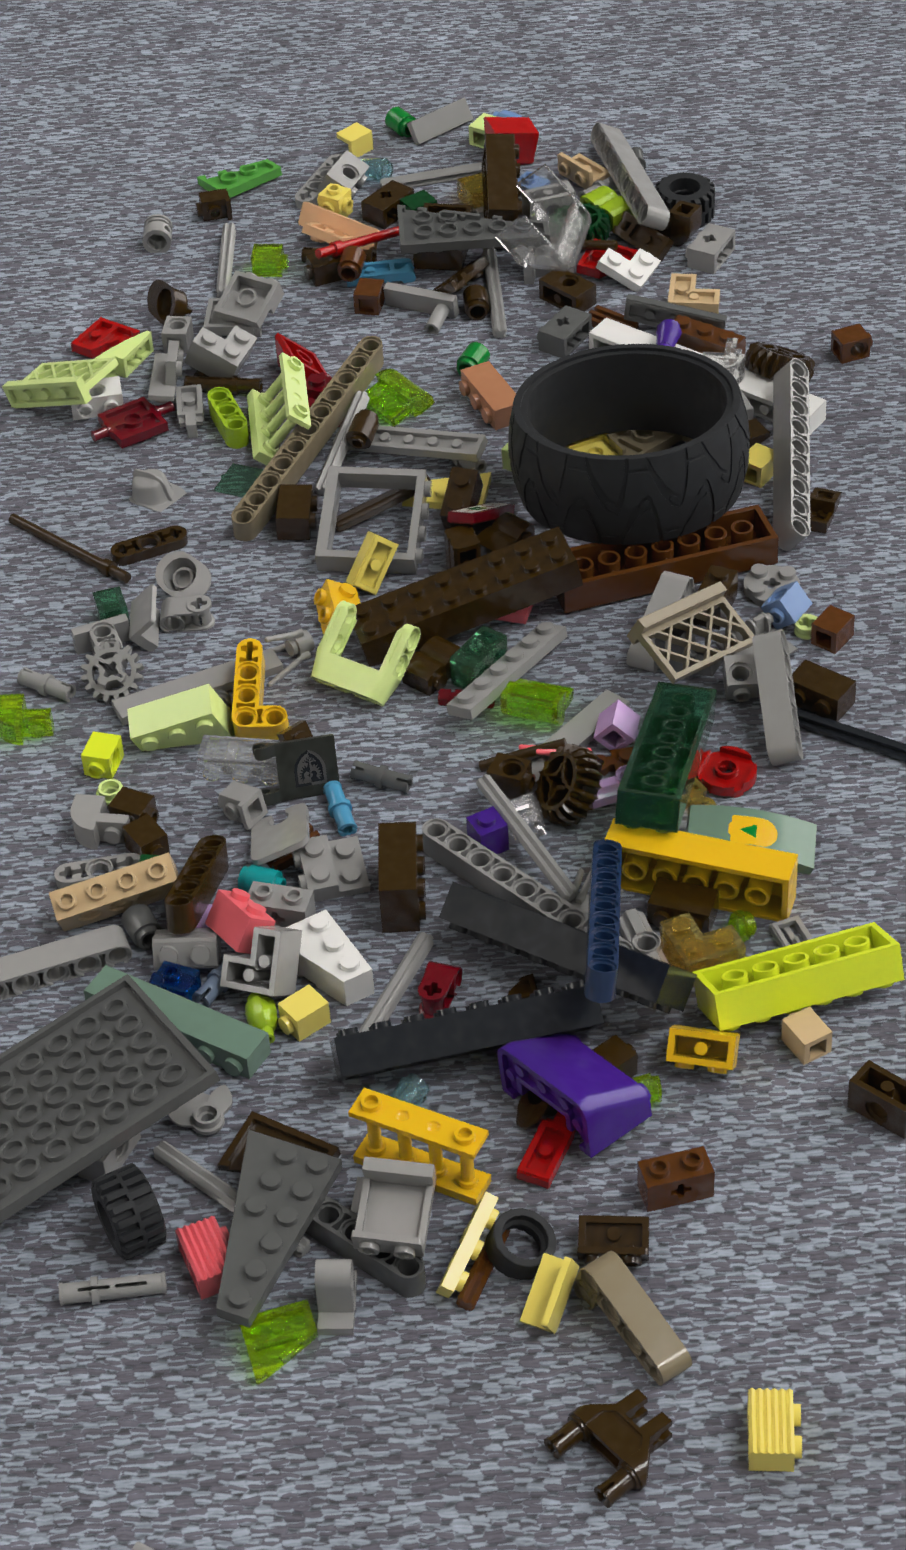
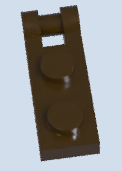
[611,211,674,261]

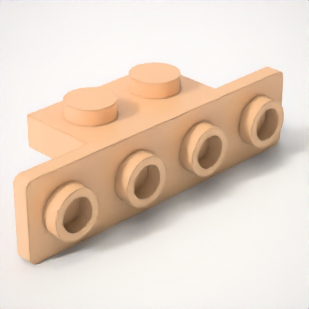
[298,202,380,250]

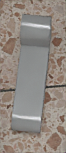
[626,571,696,673]

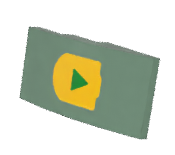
[686,805,817,874]

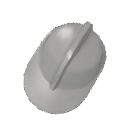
[129,469,187,512]
[155,551,212,597]

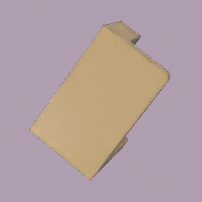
[668,273,720,314]

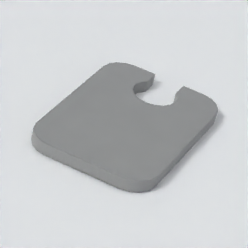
[251,803,310,865]

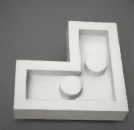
[596,248,661,292]

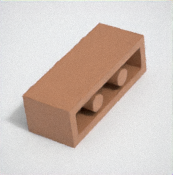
[459,361,516,430]

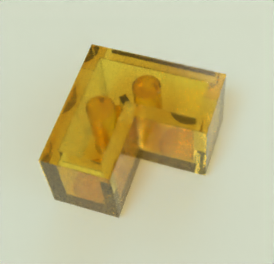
[660,913,746,988]

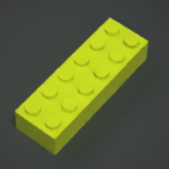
[692,922,905,1031]

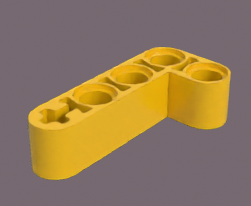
[231,638,289,744]

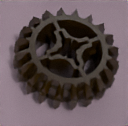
[744,342,815,383]
[534,744,603,827]

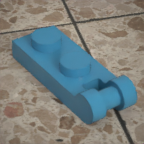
[347,258,416,287]

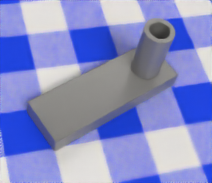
[383,282,459,334]

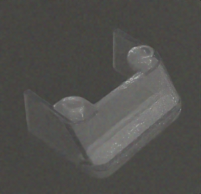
[495,164,591,272]

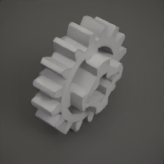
[81,641,144,704]

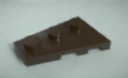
[433,255,490,294]
[217,1111,341,1173]

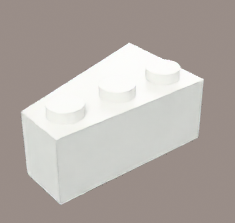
[286,910,375,1006]

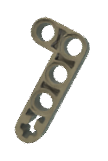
[573,1250,692,1386]

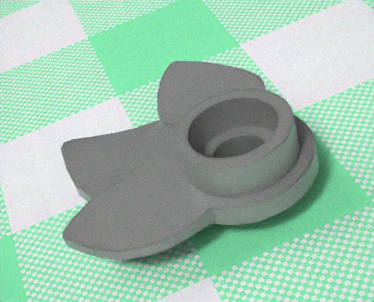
[168,1084,233,1135]

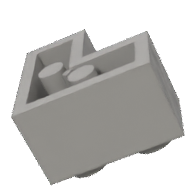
[184,325,257,378]
[220,926,302,996]

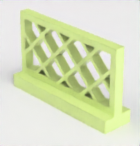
[2,358,119,408]

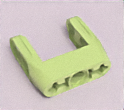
[311,600,421,706]

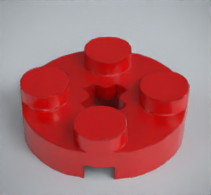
[696,746,757,798]

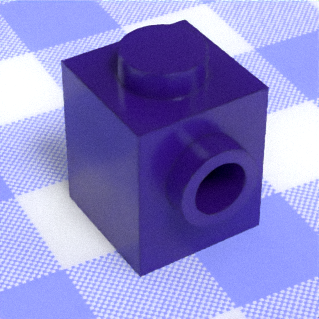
[466,806,510,854]

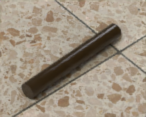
[479,738,567,772]

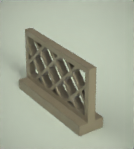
[627,581,755,684]

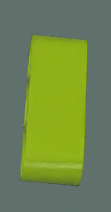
[207,387,249,449]

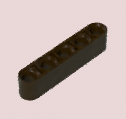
[165,835,229,934]

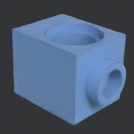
[761,581,813,629]

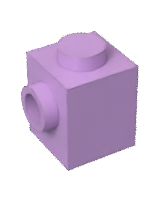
[593,700,641,750]

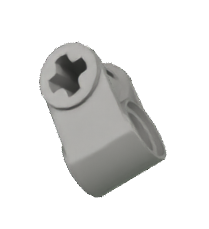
[159,595,215,633]

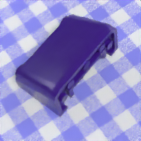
[497,1032,652,1158]

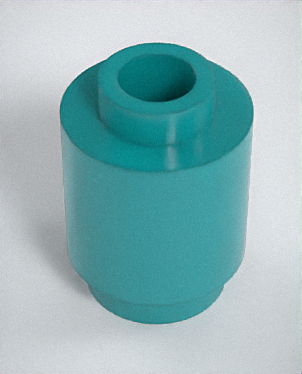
[238,864,287,892]

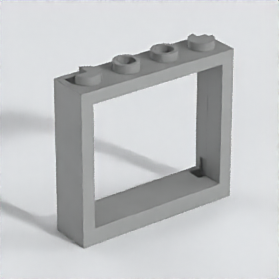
[315,466,432,574]

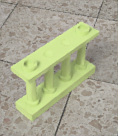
[247,352,311,466]

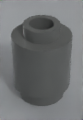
[121,904,162,950]

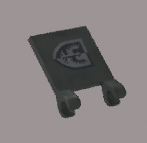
[252,734,339,806]

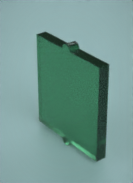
[214,463,263,497]

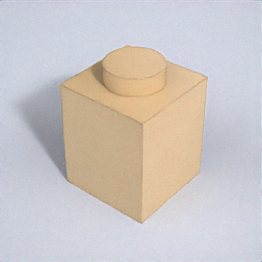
[781,1006,833,1065]

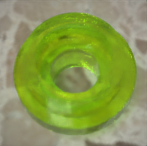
[728,910,757,942]

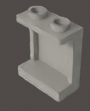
[351,1156,437,1260]

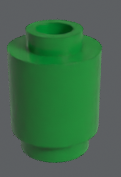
[385,106,415,137]
[456,342,490,375]

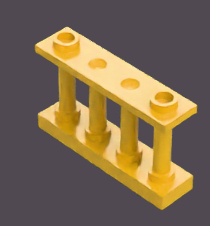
[348,1087,492,1206]

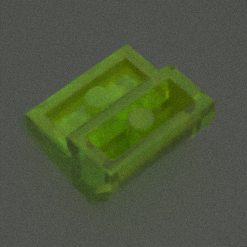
[366,368,435,427]
[500,678,574,726]

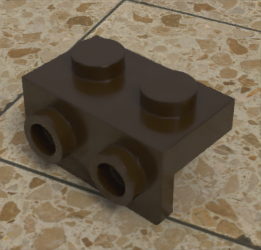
[577,1215,650,1267]

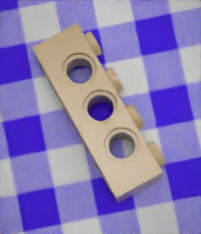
[49,852,179,931]

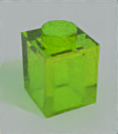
[251,244,289,277]

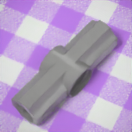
[620,908,669,964]

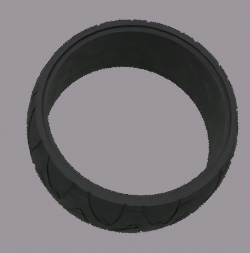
[508,344,750,545]

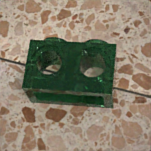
[450,626,508,689]

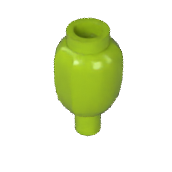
[245,993,278,1044]

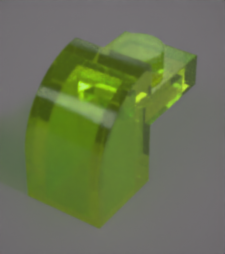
[0,694,55,745]

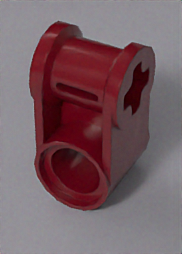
[418,961,463,1019]

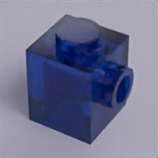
[149,960,201,1001]

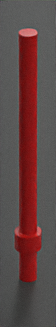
[315,226,399,259]

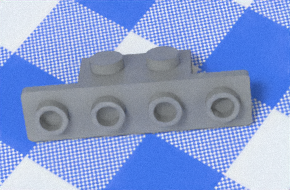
[148,340,184,403]

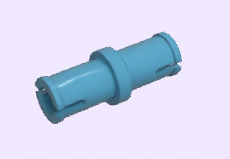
[323,780,358,837]

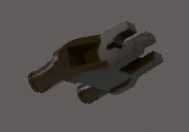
[544,1388,672,1508]

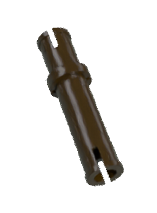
[184,375,263,396]

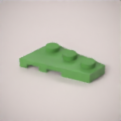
[197,159,282,198]

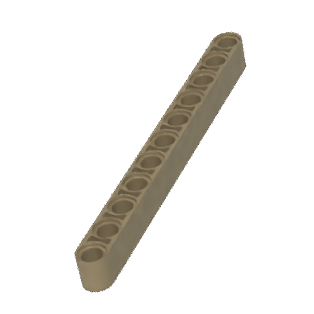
[231,336,384,541]

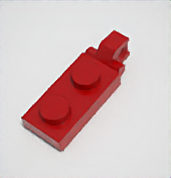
[517,1111,576,1189]

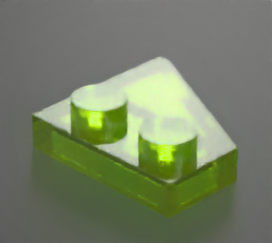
[239,1299,318,1384]

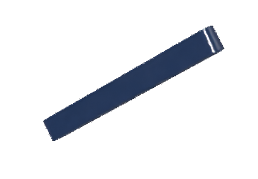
[584,839,622,1003]

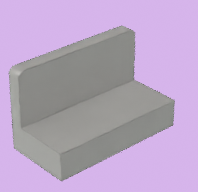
[129,584,160,652]

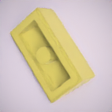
[346,531,399,595]

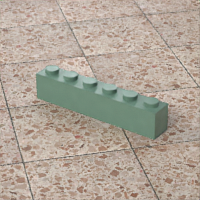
[84,965,271,1079]

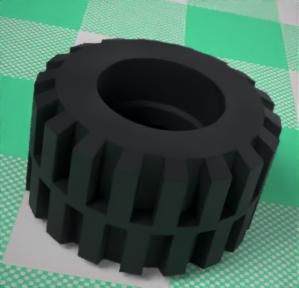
[655,172,715,228]
[91,1163,167,1261]

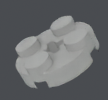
[743,563,800,607]

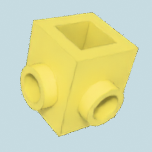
[317,183,353,217]

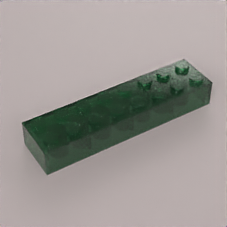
[615,681,717,833]

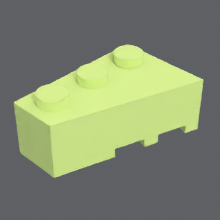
[127,684,234,751]

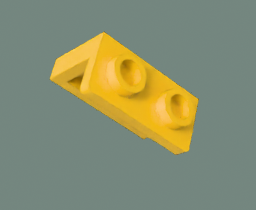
[314,579,360,634]

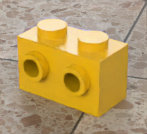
[666,1024,740,1074]

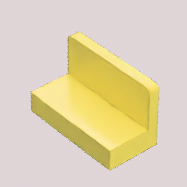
[520,1253,580,1334]

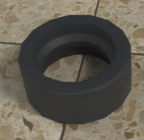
[485,1208,557,1280]

